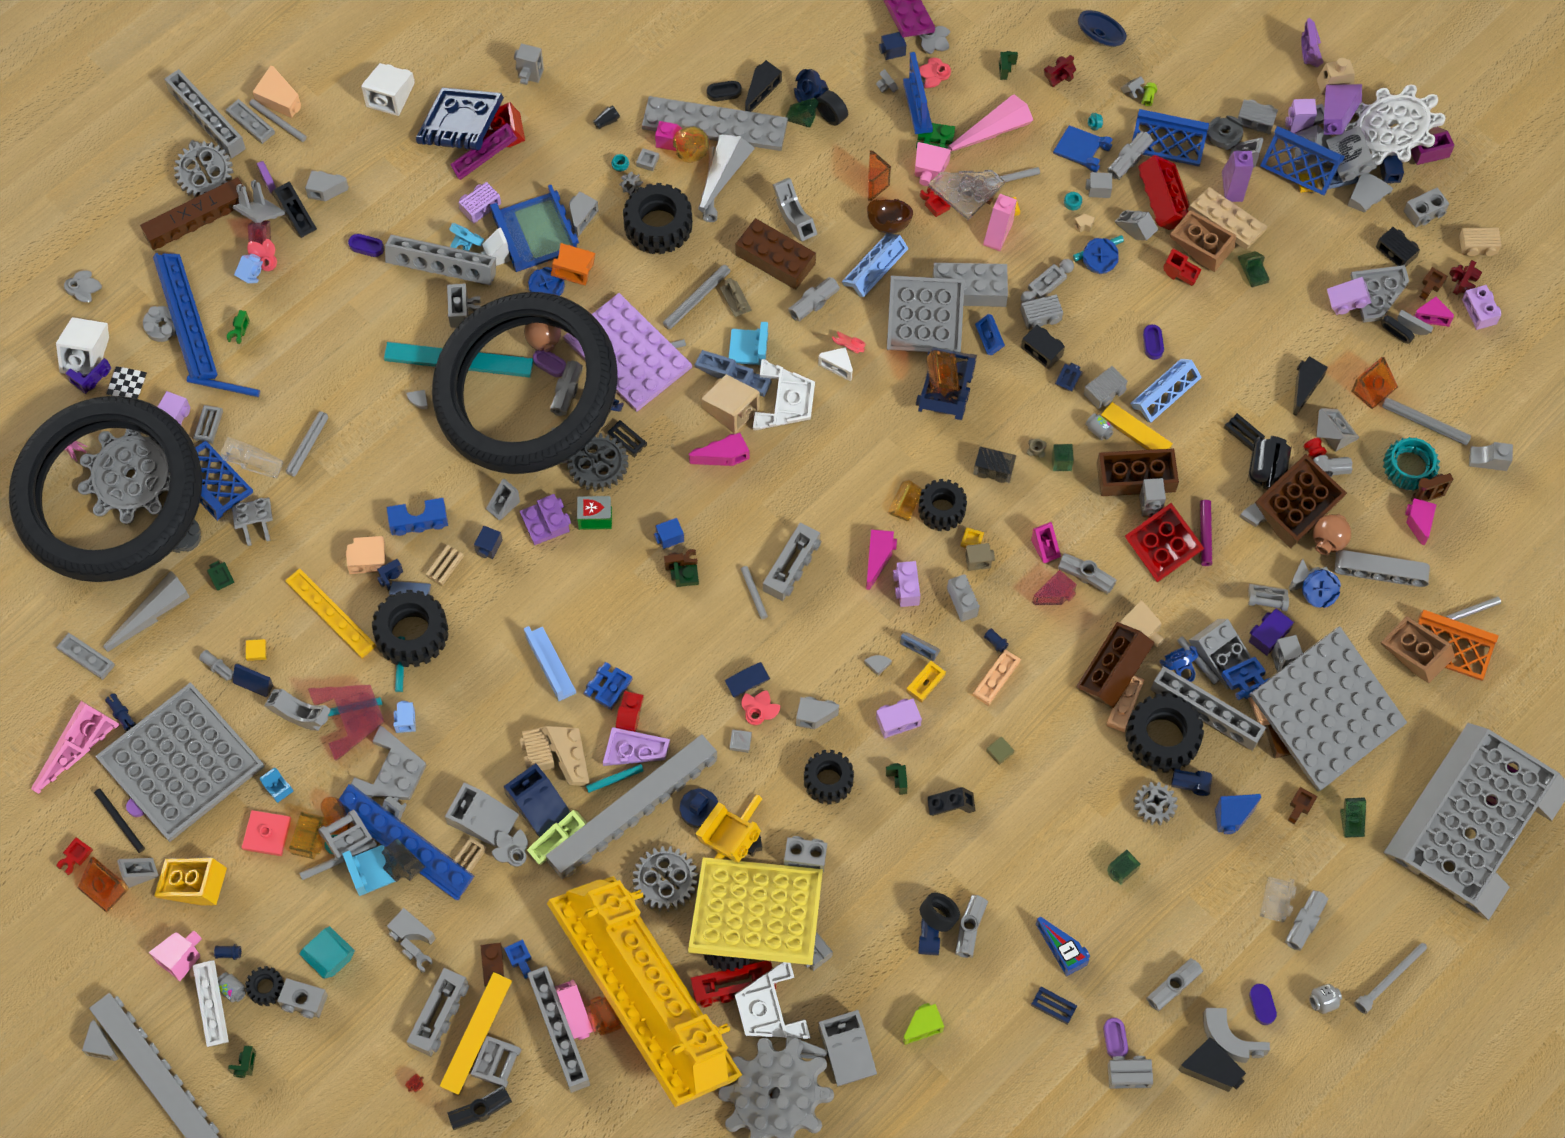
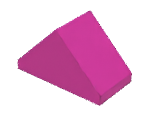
[1414,297,1454,327]
[1031,522,1061,563]

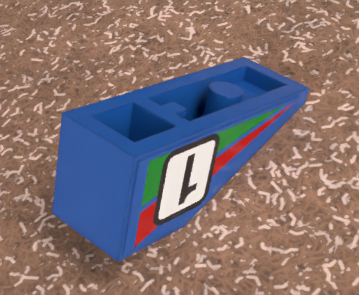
[1036,917,1090,976]

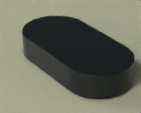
[707,81,742,102]
[1381,315,1415,344]

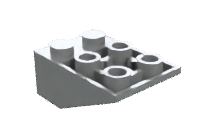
[1188,619,1252,689]
[445,783,519,848]
[818,1010,877,1087]

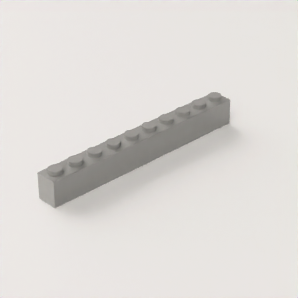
[546,735,717,879]
[89,993,220,1138]

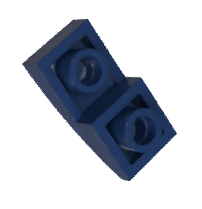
[725,662,770,698]

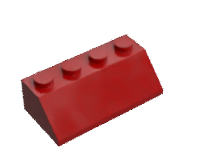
[1138,155,1190,230]

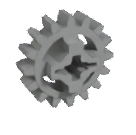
[1134,782,1178,825]

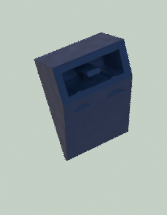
[504,763,571,838]

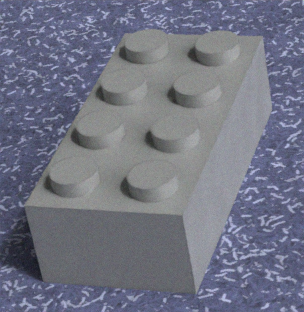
[933,263,1008,307]

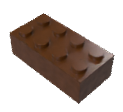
[735,218,816,290]
[1097,448,1179,496]

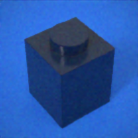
[879,32,907,60]
[1379,155,1404,184]
[474,526,503,559]

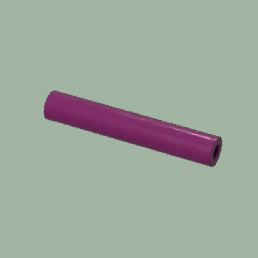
[1200,500,1213,566]

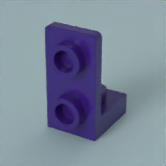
[65,358,111,394]

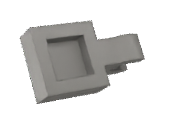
[400,938,433,973]

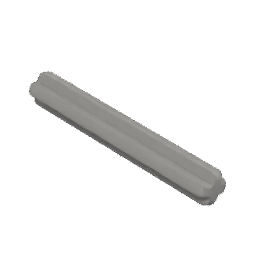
[286,411,328,477]

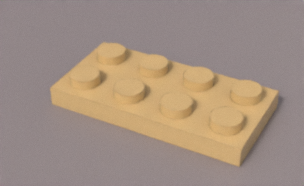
[1188,187,1268,250]

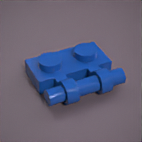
[1221,657,1270,700]
[583,662,633,710]

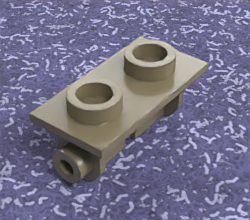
[720,278,752,317]

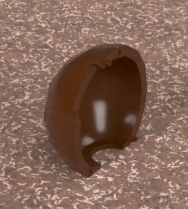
[867,199,913,234]

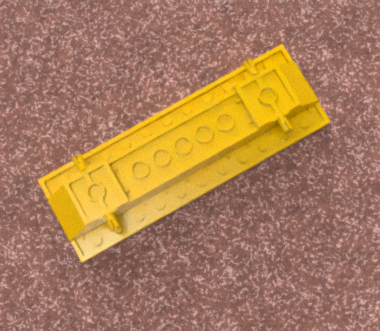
[547,876,742,1107]

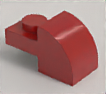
[1163,248,1202,286]
[616,691,644,732]

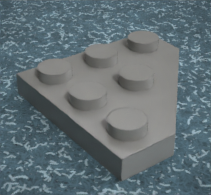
[1350,265,1409,323]

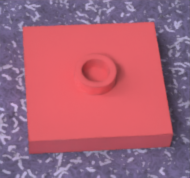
[242,810,291,856]

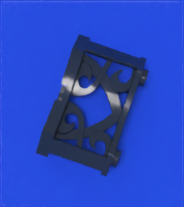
[916,347,977,420]

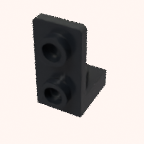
[928,787,976,816]

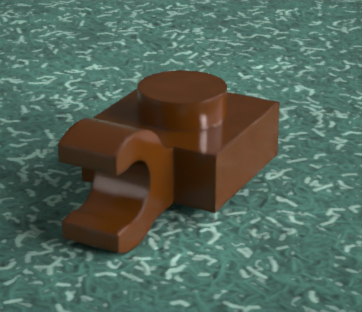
[1419,267,1448,300]
[664,549,698,571]
[1288,787,1318,825]

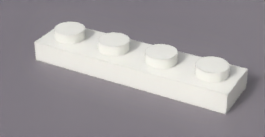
[193,961,229,1047]

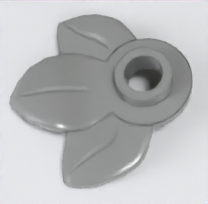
[919,26,950,54]
[64,271,102,302]
[491,830,528,867]

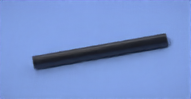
[94,789,145,853]

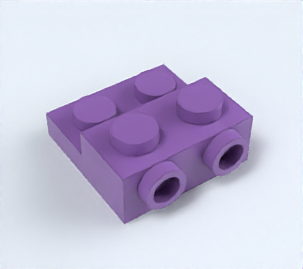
[520,494,571,546]

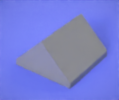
[1295,125,1332,168]

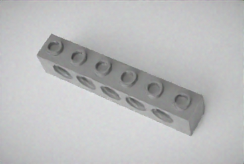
[164,69,246,159]
[385,235,496,285]
[1151,666,1266,751]
[527,966,590,1093]

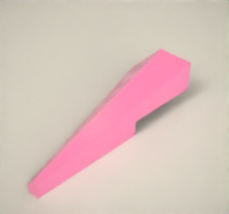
[948,95,1033,152]
[31,701,119,794]

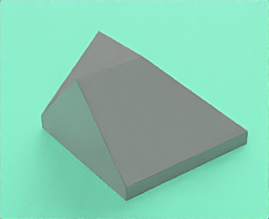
[1316,408,1359,452]

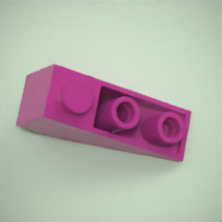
[689,432,750,466]

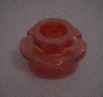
[405,1073,424,1093]

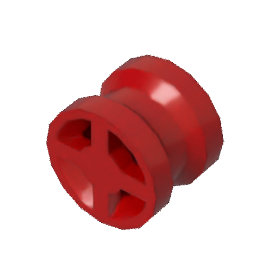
[1303,438,1327,460]

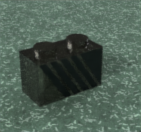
[973,447,1016,483]

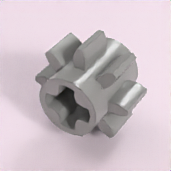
[619,171,643,195]

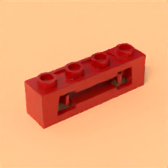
[691,961,776,1008]

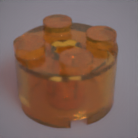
[586,996,622,1035]

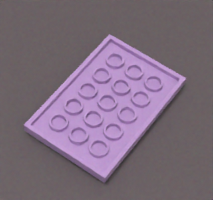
[563,293,692,412]

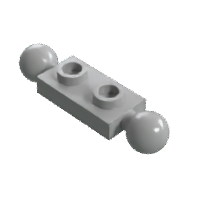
[1021,259,1074,303]

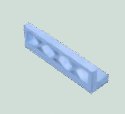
[842,234,909,297]
[1130,359,1202,422]
[524,626,576,701]

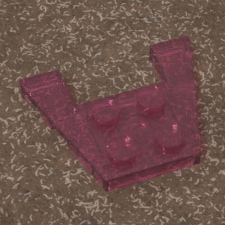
[308,685,385,761]

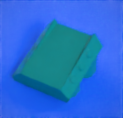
[299,926,355,979]

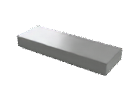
[226,99,275,144]
[56,633,115,680]

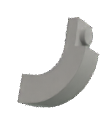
[773,178,818,241]
[264,689,331,731]
[1203,1008,1270,1063]

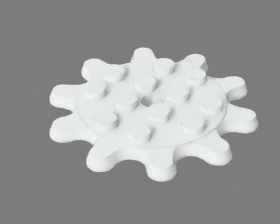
[1344,85,1445,165]

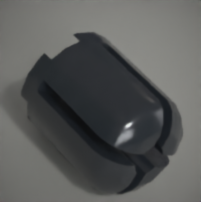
[1248,436,1292,489]

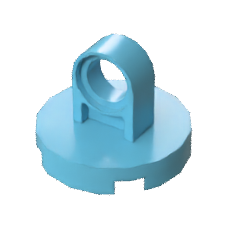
[449,223,484,251]

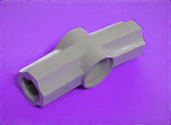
[1313,455,1353,477]
[1058,553,1117,594]
[955,895,988,958]

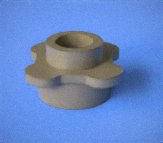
[1027,439,1047,458]

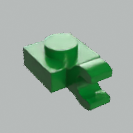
[227,310,250,344]

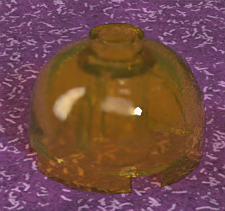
[673,126,710,163]

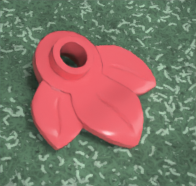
[919,57,951,88]
[247,239,277,271]
[832,331,866,353]
[742,690,781,725]

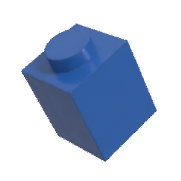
[654,518,684,549]

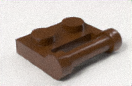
[1411,473,1454,502]

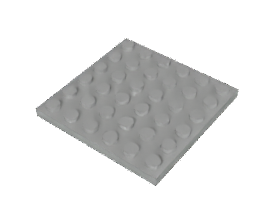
[1250,626,1407,791]
[95,682,265,842]

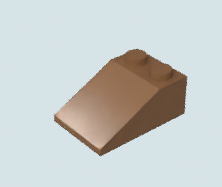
[1170,210,1236,272]
[1381,616,1455,683]

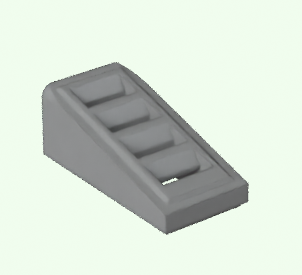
[786,1036,827,1059]

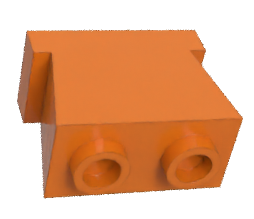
[551,243,595,286]

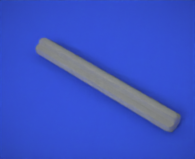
[663,265,730,329]
[1382,397,1471,445]

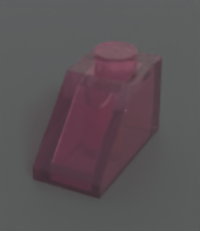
[248,221,271,261]
[1032,570,1077,605]

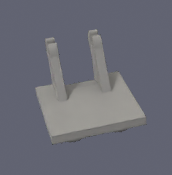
[233,180,285,223]
[232,497,273,546]

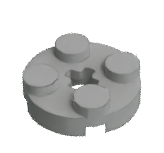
[143,306,177,342]

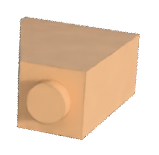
[253,66,301,118]

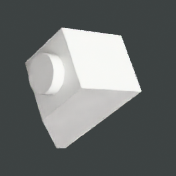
[481,228,510,266]

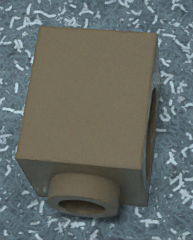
[965,543,995,571]

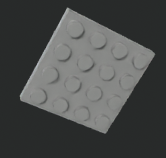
[887,276,965,352]

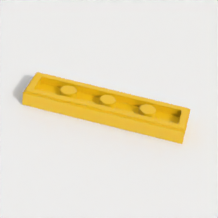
[1101,402,1173,450]

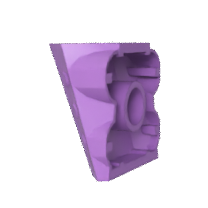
[1301,18,1323,67]

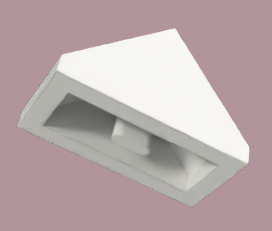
[818,347,853,381]

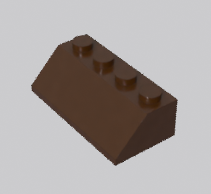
[1076,622,1155,708]

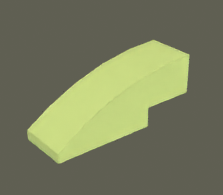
[527,810,587,865]

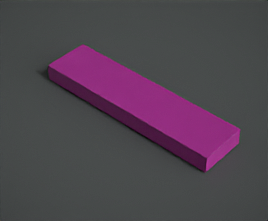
[450,123,517,180]

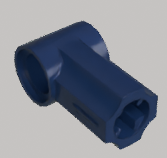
[1171,769,1213,796]
[918,918,940,956]

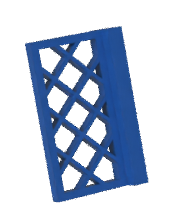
[903,52,933,134]
[1132,109,1209,167]
[1260,126,1345,196]
[195,441,253,521]

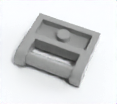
[1248,584,1289,611]
[318,809,372,860]
[471,1035,522,1088]

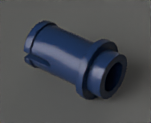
[984,628,1009,652]
[214,944,242,960]

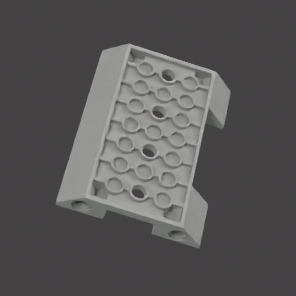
[1383,723,1565,920]

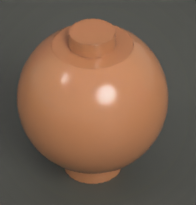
[524,323,561,352]
[1313,514,1351,556]

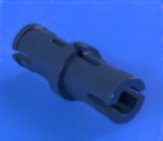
[105,693,136,731]

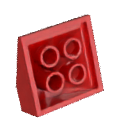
[1125,503,1205,582]

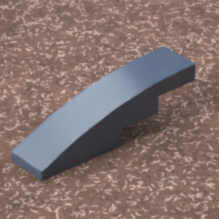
[694,350,772,397]

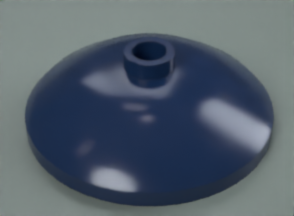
[1078,10,1127,47]

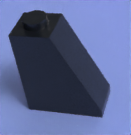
[1178,1037,1246,1092]

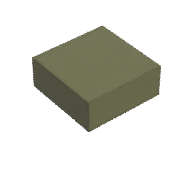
[986,736,1015,765]

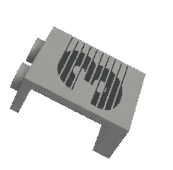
[1326,125,1377,182]

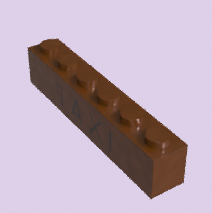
[140,177,250,250]

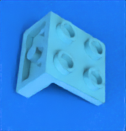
[729,322,768,365]
[342,845,397,896]

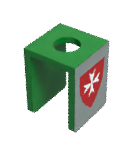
[577,496,612,530]

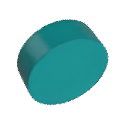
[1064,192,1082,211]

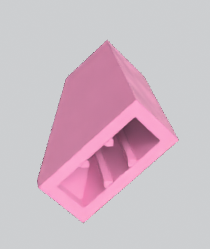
[983,194,1017,251]
[555,980,593,1040]

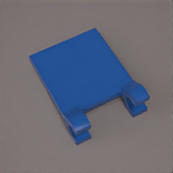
[1053,125,1112,172]

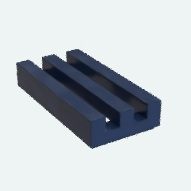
[1031,987,1077,1025]

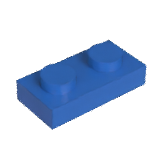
[975,314,1005,356]

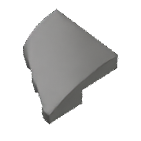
[1348,173,1393,212]

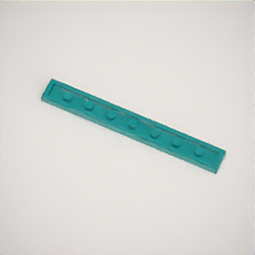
[384,342,534,378]

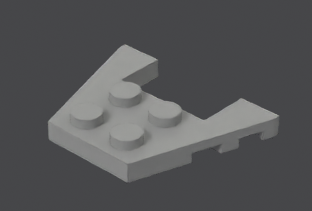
[351,726,427,800]

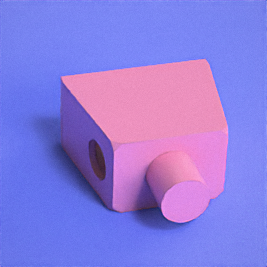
[915,142,951,186]
[149,931,202,981]

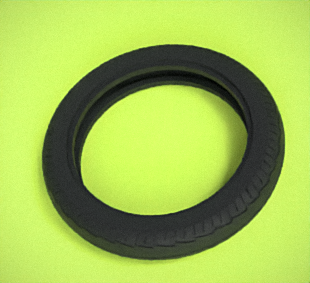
[432,292,618,474]
[9,396,202,582]

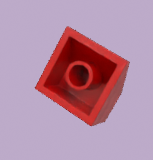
[483,102,525,148]

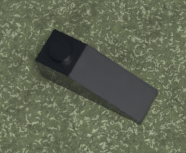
[745,60,782,112]
[272,181,317,238]
[1293,356,1328,416]

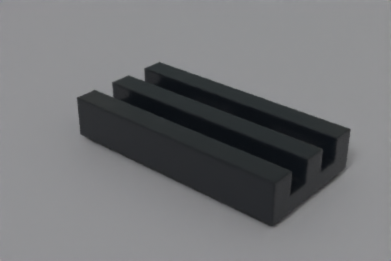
[1224,413,1265,451]
[607,420,647,458]

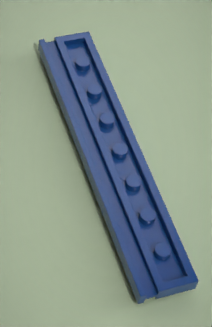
[153,253,218,379]
[334,784,474,900]

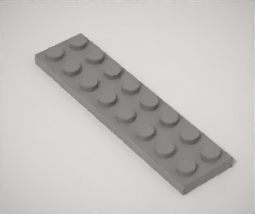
[642,96,788,151]

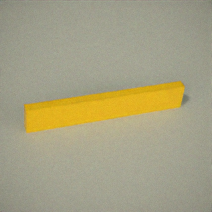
[285,568,376,659]
[440,972,512,1095]

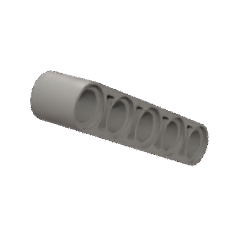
[1335,550,1430,587]

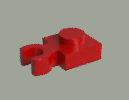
[920,186,951,217]
[56,837,93,875]

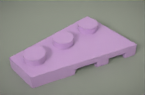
[603,727,670,766]

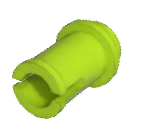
[1141,82,1158,106]

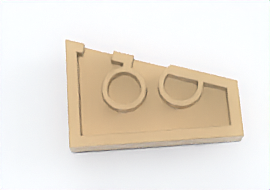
[542,726,590,786]

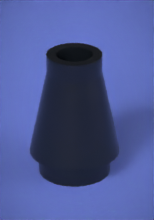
[593,105,620,129]

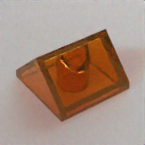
[868,150,891,201]
[926,350,960,394]
[1351,357,1398,409]
[77,857,129,912]

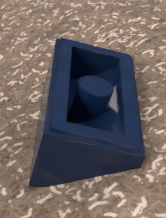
[233,664,274,697]

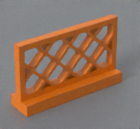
[1418,610,1499,681]

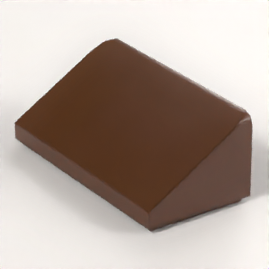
[1264,724,1292,759]

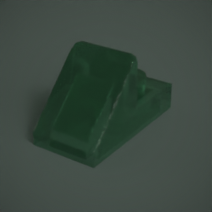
[785,98,819,128]
[1238,251,1270,287]
[1340,797,1366,838]

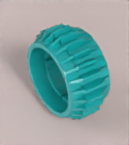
[1383,437,1440,491]

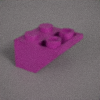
[1411,126,1455,165]

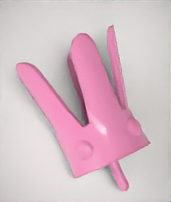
[65,441,87,462]

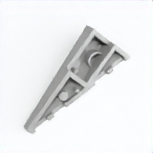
[698,134,755,213]
[103,571,190,652]

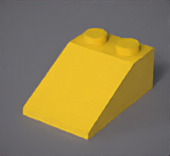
[154,858,227,905]

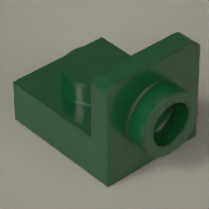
[999,51,1018,80]
[207,560,235,591]
[670,562,699,587]
[886,763,908,795]
[228,1045,256,1078]

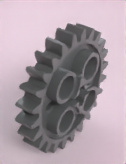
[567,433,629,492]

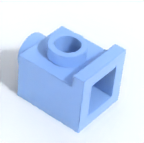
[234,254,263,283]
[394,701,416,733]

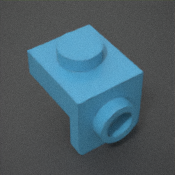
[259,767,293,803]

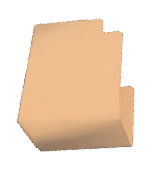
[346,536,386,574]

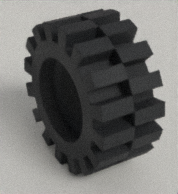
[245,966,284,1006]

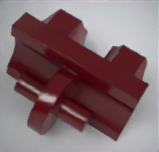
[1044,55,1076,87]
[1449,260,1482,295]

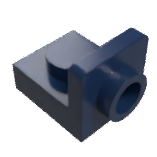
[1055,363,1083,392]
[377,558,403,591]

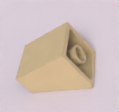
[701,374,760,434]

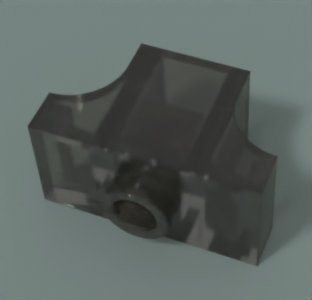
[382,839,425,882]

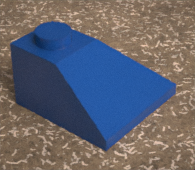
[1215,794,1261,834]

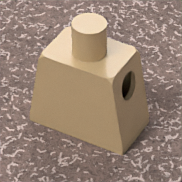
[1317,58,1355,94]
[1120,600,1164,648]

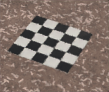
[106,366,147,399]

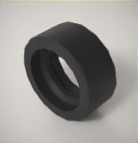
[816,90,848,126]
[919,893,960,932]

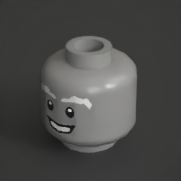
[1309,984,1342,1014]

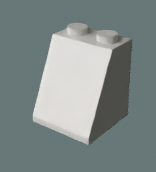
[361,63,415,116]
[56,317,109,377]

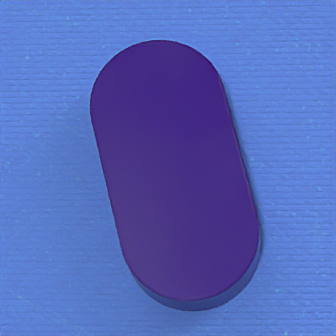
[348,234,384,257]
[1143,324,1164,360]
[1249,984,1277,1025]

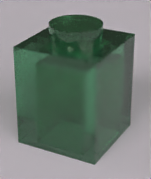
[1051,444,1074,471]
[1107,850,1141,885]

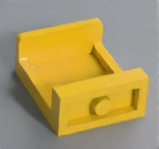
[696,802,761,863]

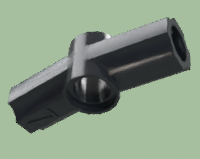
[447,1086,512,1131]

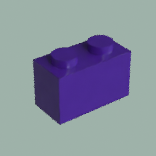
[1249,608,1294,656]

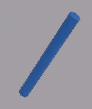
[187,375,260,397]

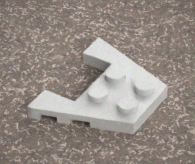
[753,359,815,430]
[735,962,810,1039]

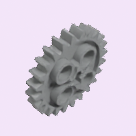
[174,141,234,198]
[633,846,698,911]

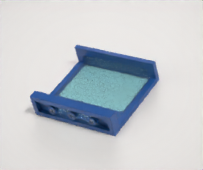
[490,185,579,272]

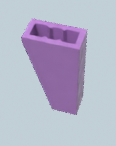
[1324,84,1362,135]
[1222,151,1254,202]

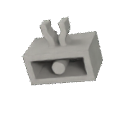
[514,43,544,85]
[447,284,481,328]

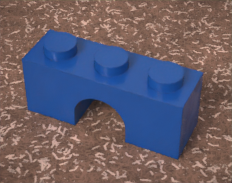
[387,498,448,536]

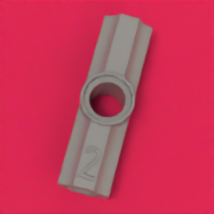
[1107,131,1153,180]
[788,277,840,321]
[550,360,583,416]
[1285,890,1329,951]
[1146,958,1203,1012]

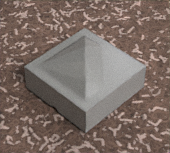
[730,730,752,753]

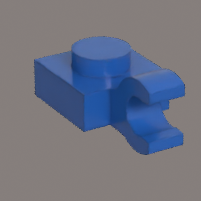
[504,939,532,979]

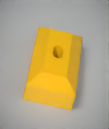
[906,661,946,703]

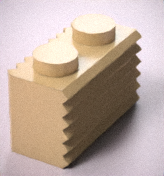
[1459,228,1501,256]
[520,726,555,771]

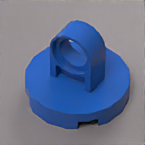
[1160,646,1199,682]

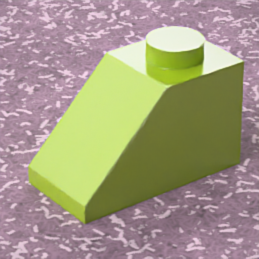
[903,1003,944,1045]

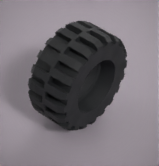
[623,183,693,254]
[372,590,449,667]
[1125,693,1204,773]

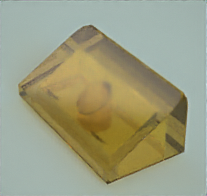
[888,480,922,521]

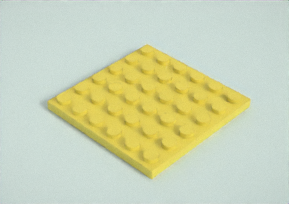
[688,857,823,965]

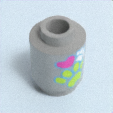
[1085,413,1114,440]
[218,972,246,1002]

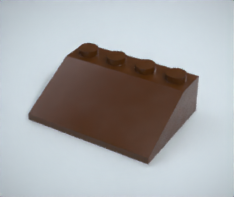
[1255,454,1347,549]

